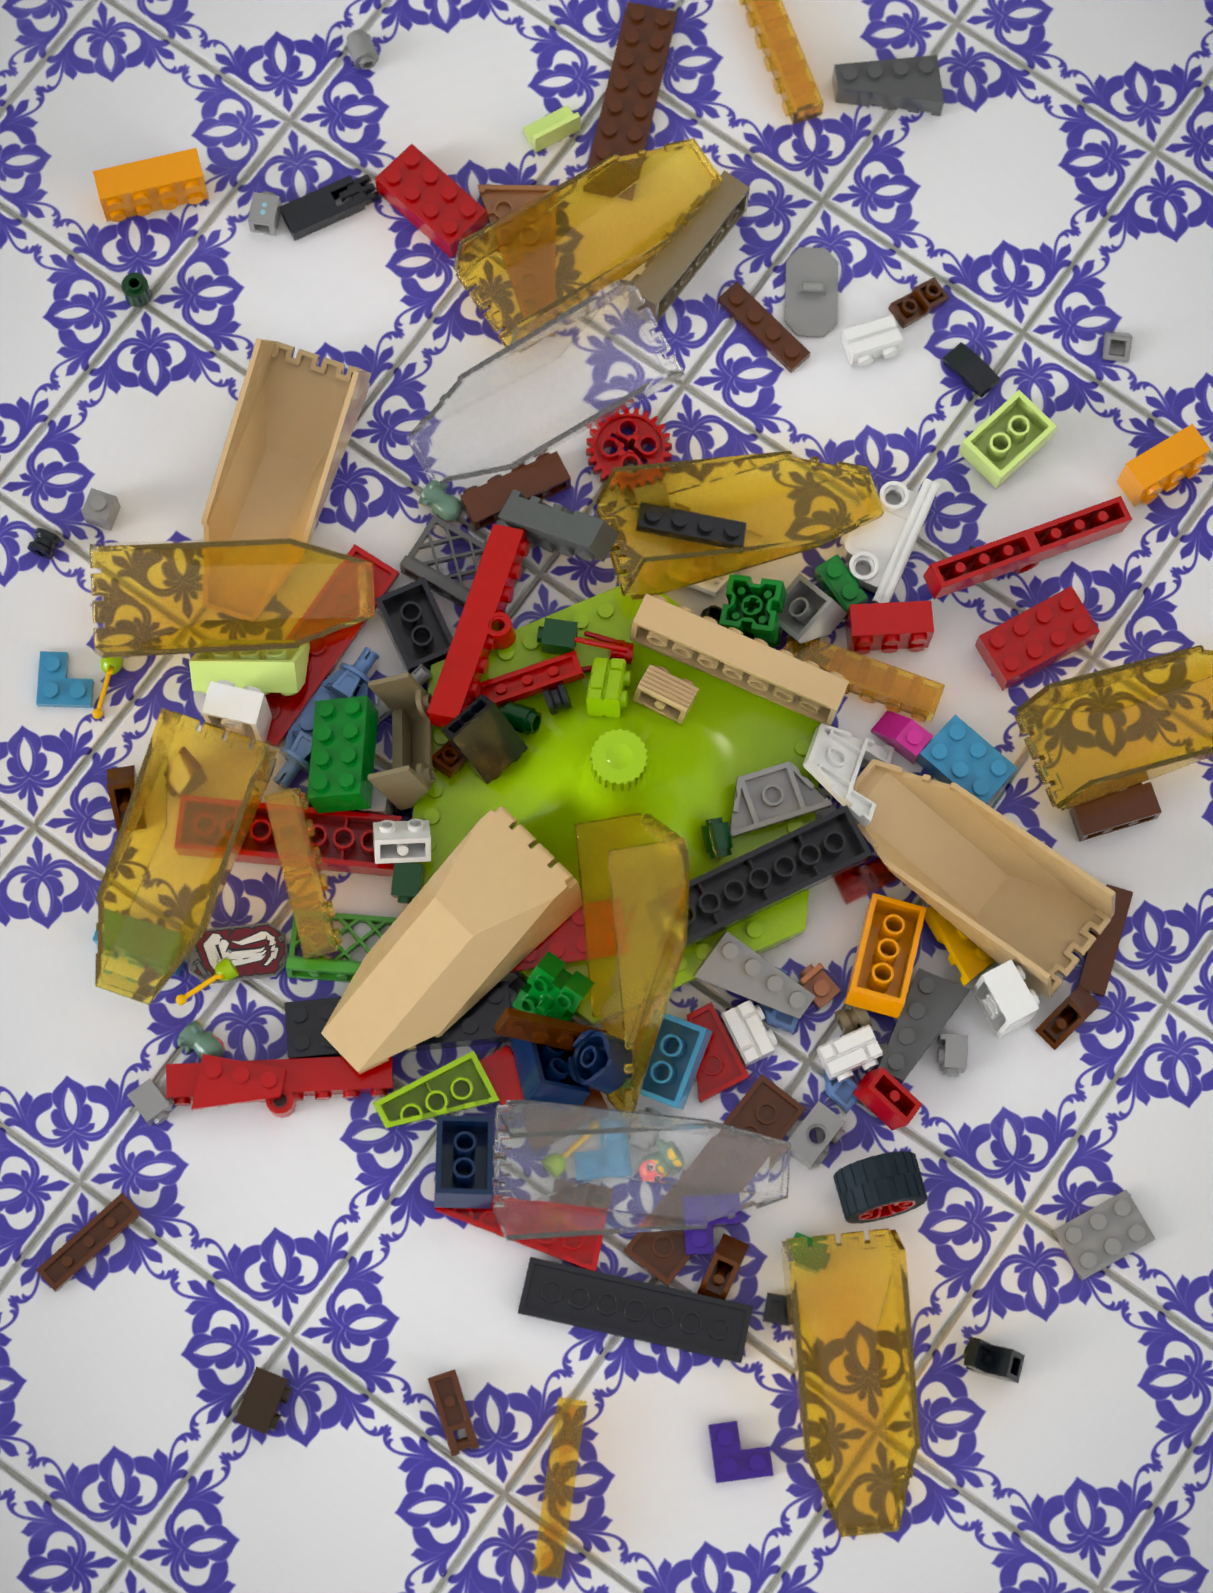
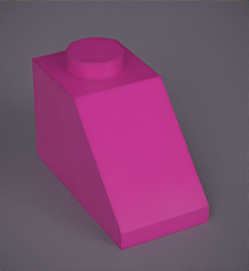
[870,710,933,764]

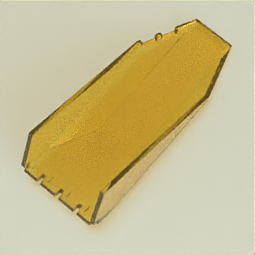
[453,138,723,353]
[596,451,884,600]
[89,538,375,658]
[1015,645,1213,811]
[95,708,279,1005]
[575,813,690,1118]
[781,1228,921,1537]

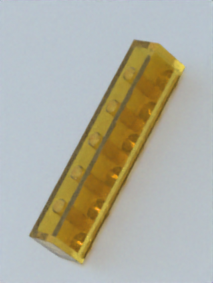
[739,0,824,124]
[784,635,945,722]
[264,788,342,959]
[532,1397,587,1579]

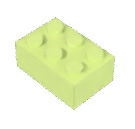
[959,390,1057,489]

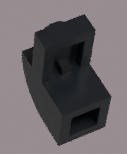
[963,1337,1025,1383]

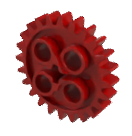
[586,407,672,492]

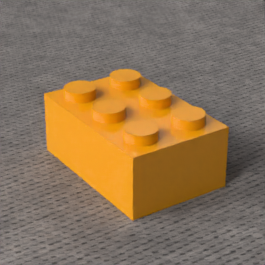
[1117,423,1211,507]

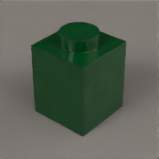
[537,618,578,655]
[391,863,425,904]

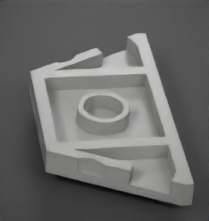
[730,761,832,838]

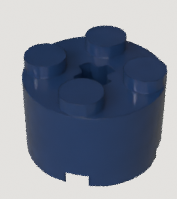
[568,1029,635,1094]

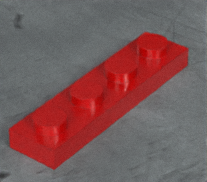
[475,650,585,707]

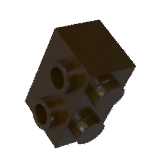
[234,1366,293,1435]

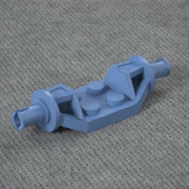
[272,647,379,789]

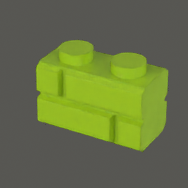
[586,657,632,718]

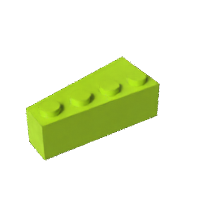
[373,1050,500,1129]

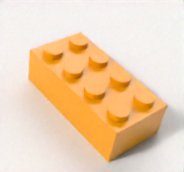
[93,148,209,222]
[844,893,926,1018]

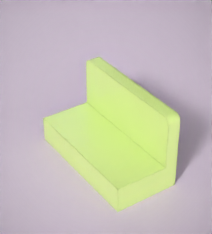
[523,105,581,153]

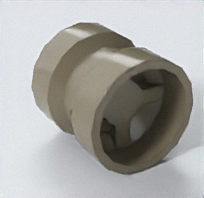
[835,1006,872,1035]

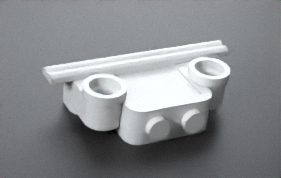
[839,478,940,603]

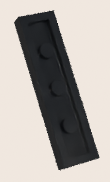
[636,502,746,551]

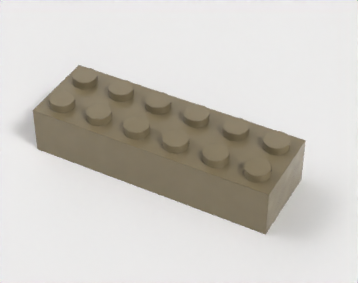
[628,170,750,326]

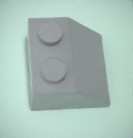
[777,573,848,644]

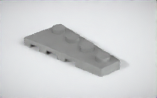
[693,931,816,1019]

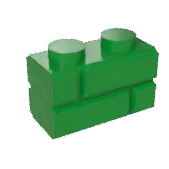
[813,554,868,620]

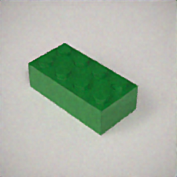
[307,695,378,814]

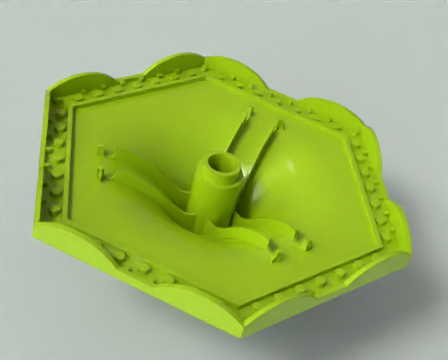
[407,577,821,1026]

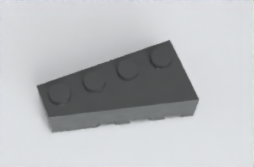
[832,55,944,116]
[498,489,619,562]
[878,968,971,1084]

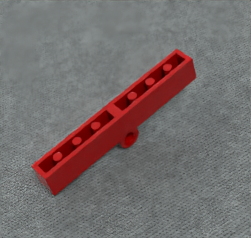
[923,496,1132,599]
[427,524,530,727]
[166,1056,394,1118]

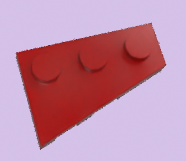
[687,1002,750,1103]
[191,1054,287,1111]

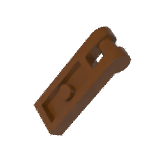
[428,1369,480,1457]

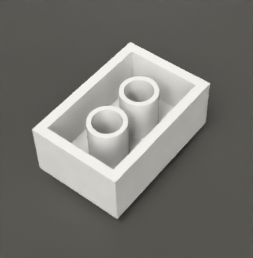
[201,680,272,747]
[971,959,1040,1039]

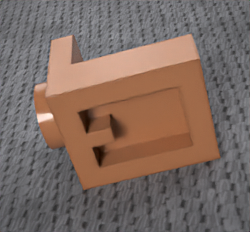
[798,963,841,1010]

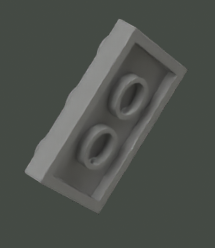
[1052,1189,1155,1281]

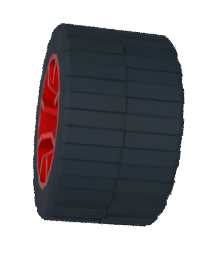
[833,1151,928,1224]

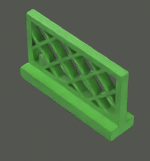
[286,909,397,983]

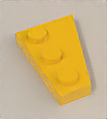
[924,906,995,986]

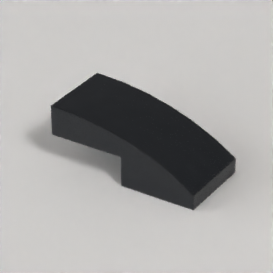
[942,342,1001,398]

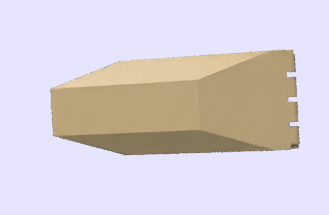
[201,338,371,623]
[841,759,1116,999]
[321,806,585,1074]

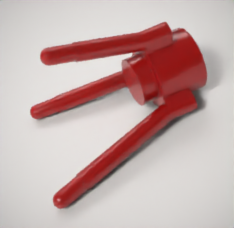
[574,631,634,672]

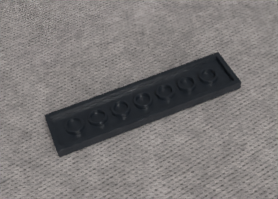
[518,1257,753,1364]

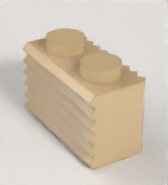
[633,664,700,724]

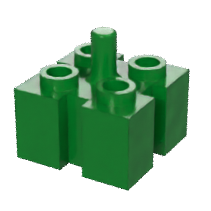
[719,574,787,643]
[512,951,595,1022]

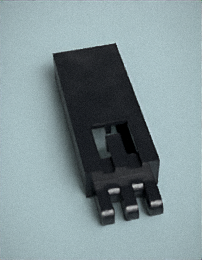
[279,174,380,241]

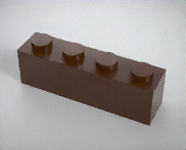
[460,451,571,531]

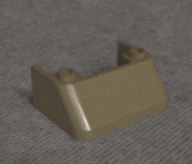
[368,672,435,810]

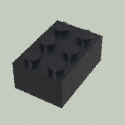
[375,577,453,674]

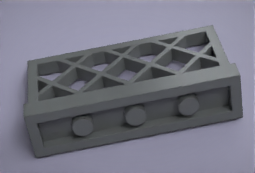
[400,515,526,608]

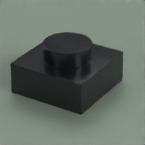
[762,1293,796,1327]

